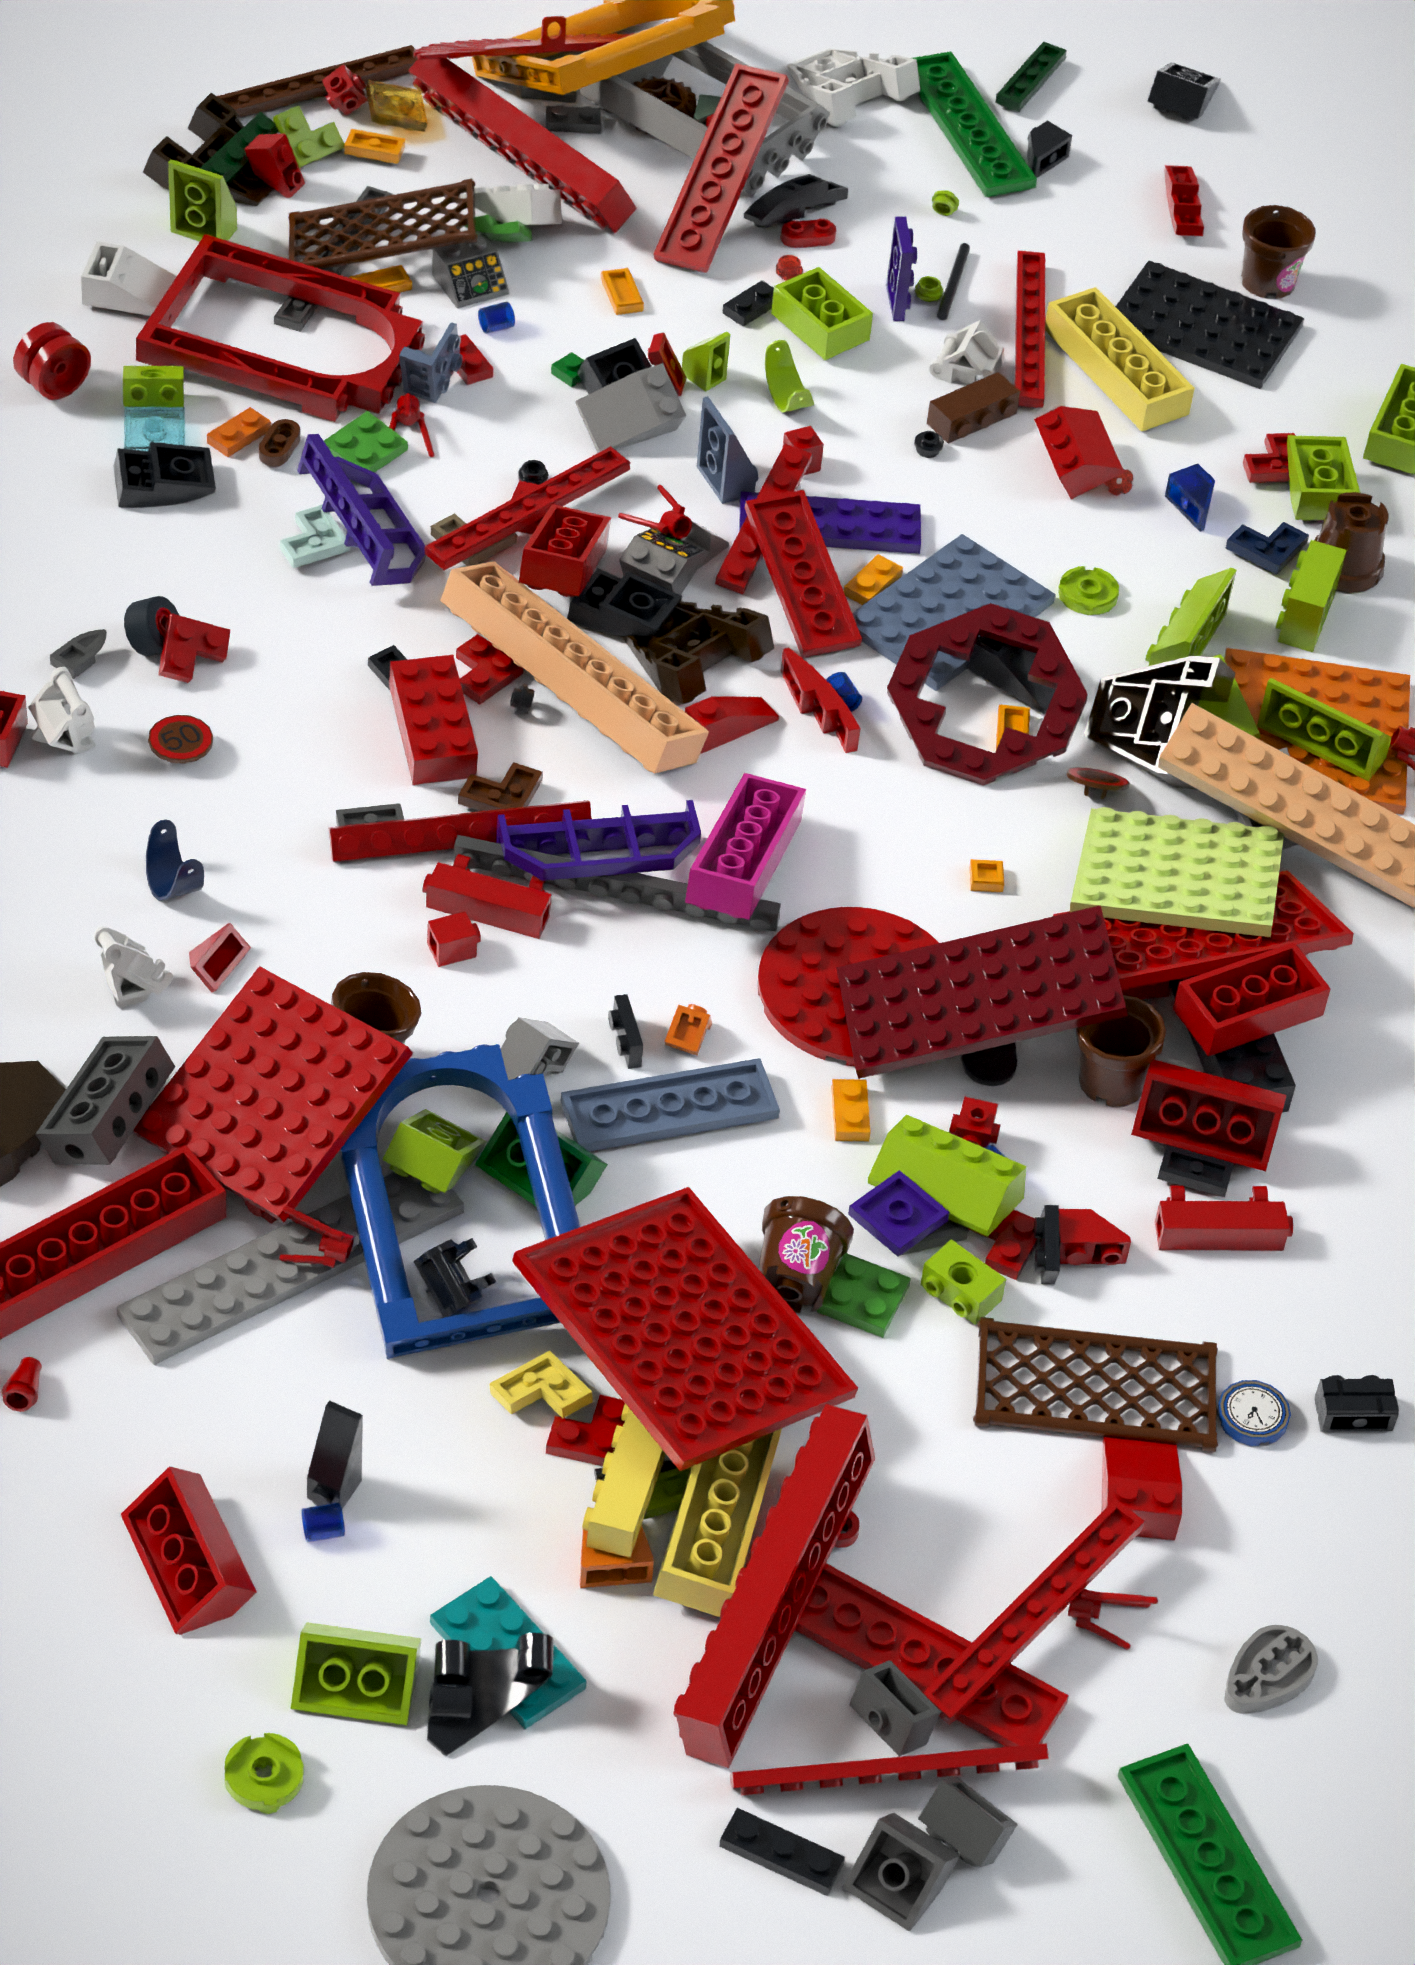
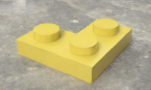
[489,1350,593,1418]

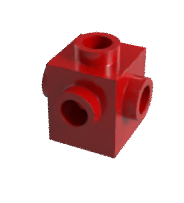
[322,64,368,116]
[949,1096,1001,1149]

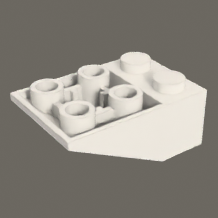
[459,184,562,226]
[81,241,177,316]

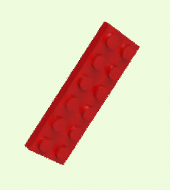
[744,489,862,658]

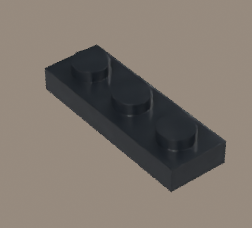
[719,1807,845,1896]

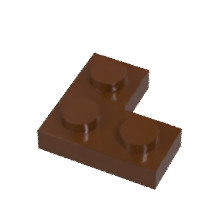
[458,762,543,811]

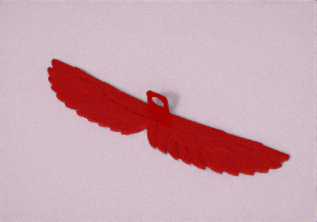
[413,16,635,60]

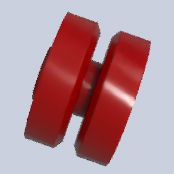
[13,322,91,400]

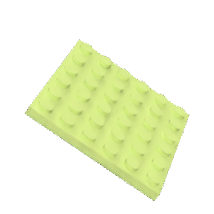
[1070,807,1284,937]

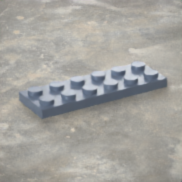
[560,1058,780,1152]

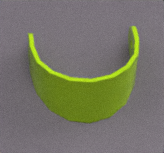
[764,340,814,413]

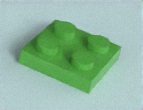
[324,411,408,473]
[817,1253,911,1338]

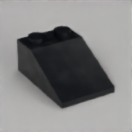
[1147,62,1221,121]
[577,337,652,394]

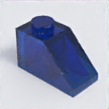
[1165,463,1215,532]

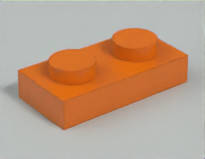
[207,407,271,457]

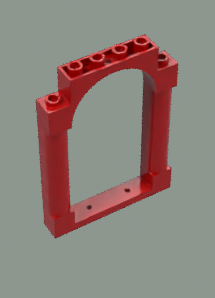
[136,234,426,422]

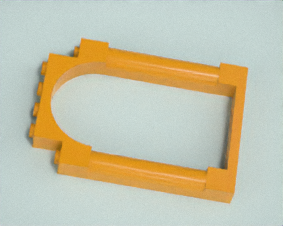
[471,0,736,95]

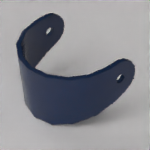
[146,819,204,901]

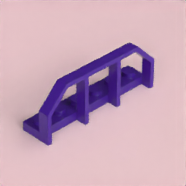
[297,434,426,586]
[496,799,701,881]

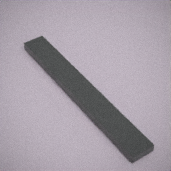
[274,186,393,332]

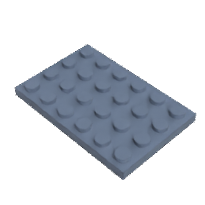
[852,534,1056,691]

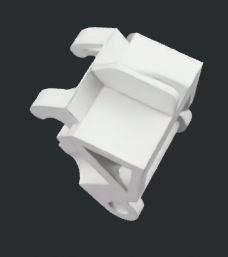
[929,320,1005,384]
[28,667,96,754]
[94,926,173,1008]

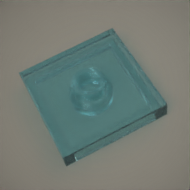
[124,407,185,451]

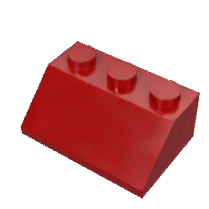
[1034,406,1125,500]

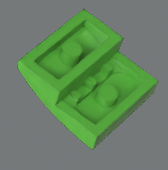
[464,215,533,243]

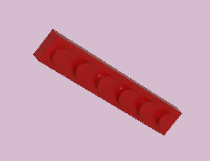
[715,444,812,595]

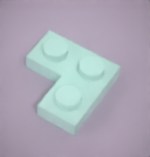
[280,504,349,568]

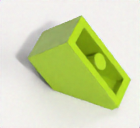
[682,331,731,392]

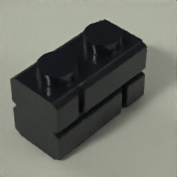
[1314,1375,1399,1432]

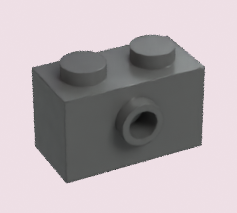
[849,1660,941,1757]
[917,1776,1018,1867]

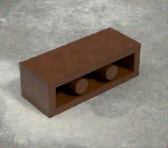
[926,372,1020,444]

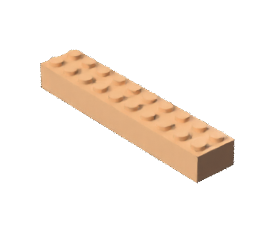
[440,561,709,774]
[1158,703,1415,908]

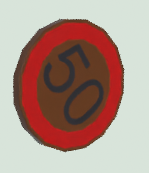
[148,715,213,764]
[1066,767,1130,799]

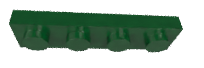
[995,41,1067,112]
[200,111,279,185]

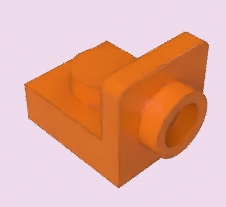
[664,1004,713,1056]

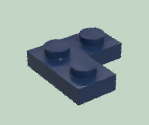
[1225,522,1309,575]

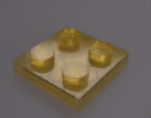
[365,80,428,132]

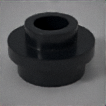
[914,431,944,458]
[518,460,548,485]
[509,683,535,715]

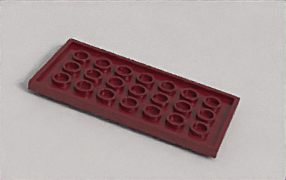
[836,905,1128,1079]

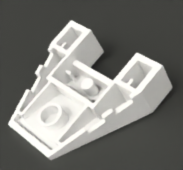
[787,48,920,127]

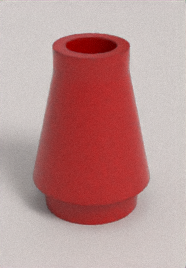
[1,1357,42,1412]

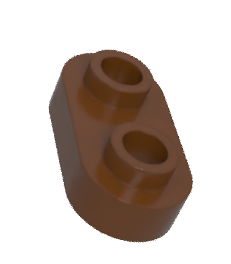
[259,419,301,467]

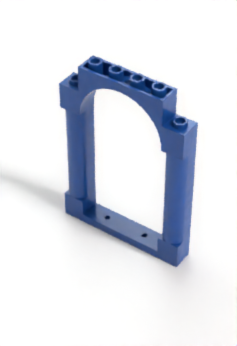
[339,1044,581,1359]

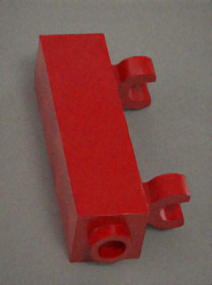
[422,854,552,939]
[1154,1185,1293,1251]

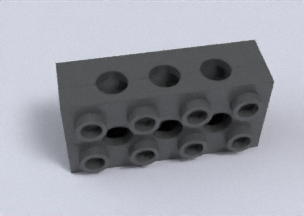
[36,1036,175,1165]

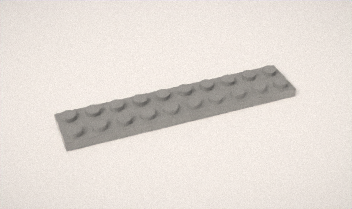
[116,1172,464,1365]

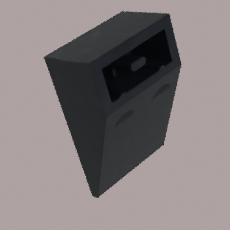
[968,636,1081,714]

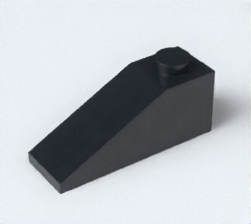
[307,1400,363,1514]

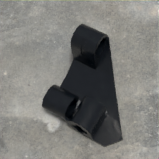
[427,1633,554,1757]

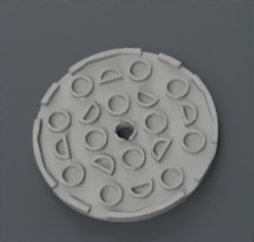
[367,1785,611,1965]

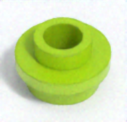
[932,190,959,216]
[914,276,943,302]

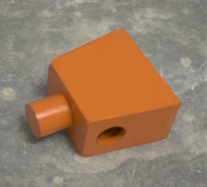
[579,1526,654,1588]

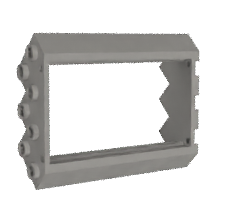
[578,20,831,195]

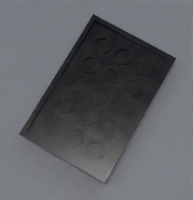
[1115,260,1305,390]

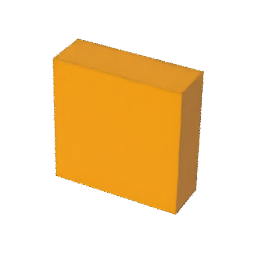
[969,859,1004,892]

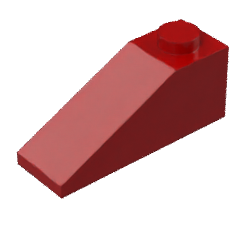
[685,696,779,754]

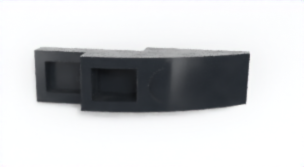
[743,174,848,228]

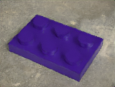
[886,216,917,321]

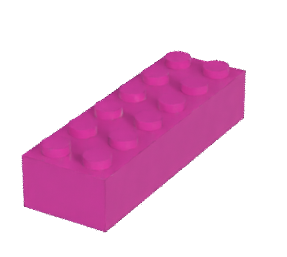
[685,772,807,920]

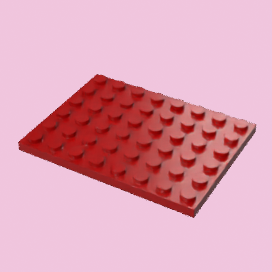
[512,1187,859,1471]

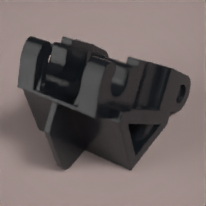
[413,1238,496,1317]

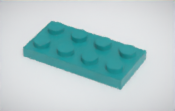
[430,1576,587,1730]

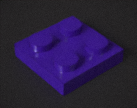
[848,1170,949,1257]

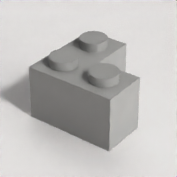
[500,1017,579,1080]

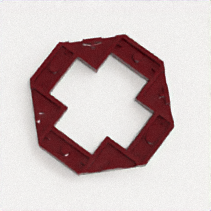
[887,603,1088,786]

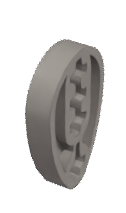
[1224,1625,1318,1714]

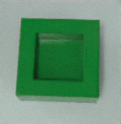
[551,352,584,388]

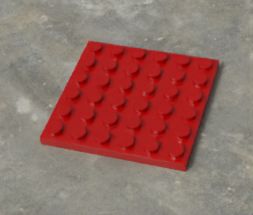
[133,966,413,1223]

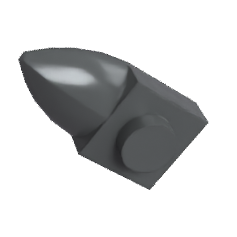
[50,629,107,679]

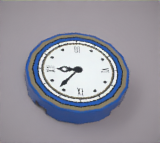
[1216,1380,1291,1446]

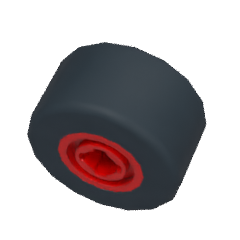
[124,595,179,657]

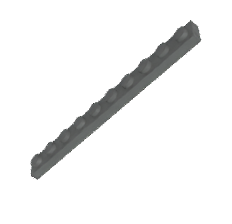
[454,835,781,932]

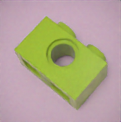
[122,366,184,407]
[920,1239,1007,1325]

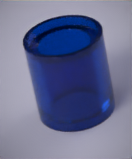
[478,301,515,334]
[826,672,862,712]
[301,1502,345,1543]

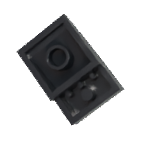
[113,442,216,508]
[567,568,683,636]

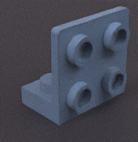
[399,322,463,403]

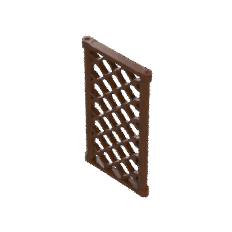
[288,178,478,269]
[973,1317,1218,1452]

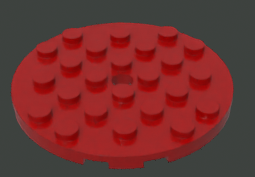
[757,907,939,1066]

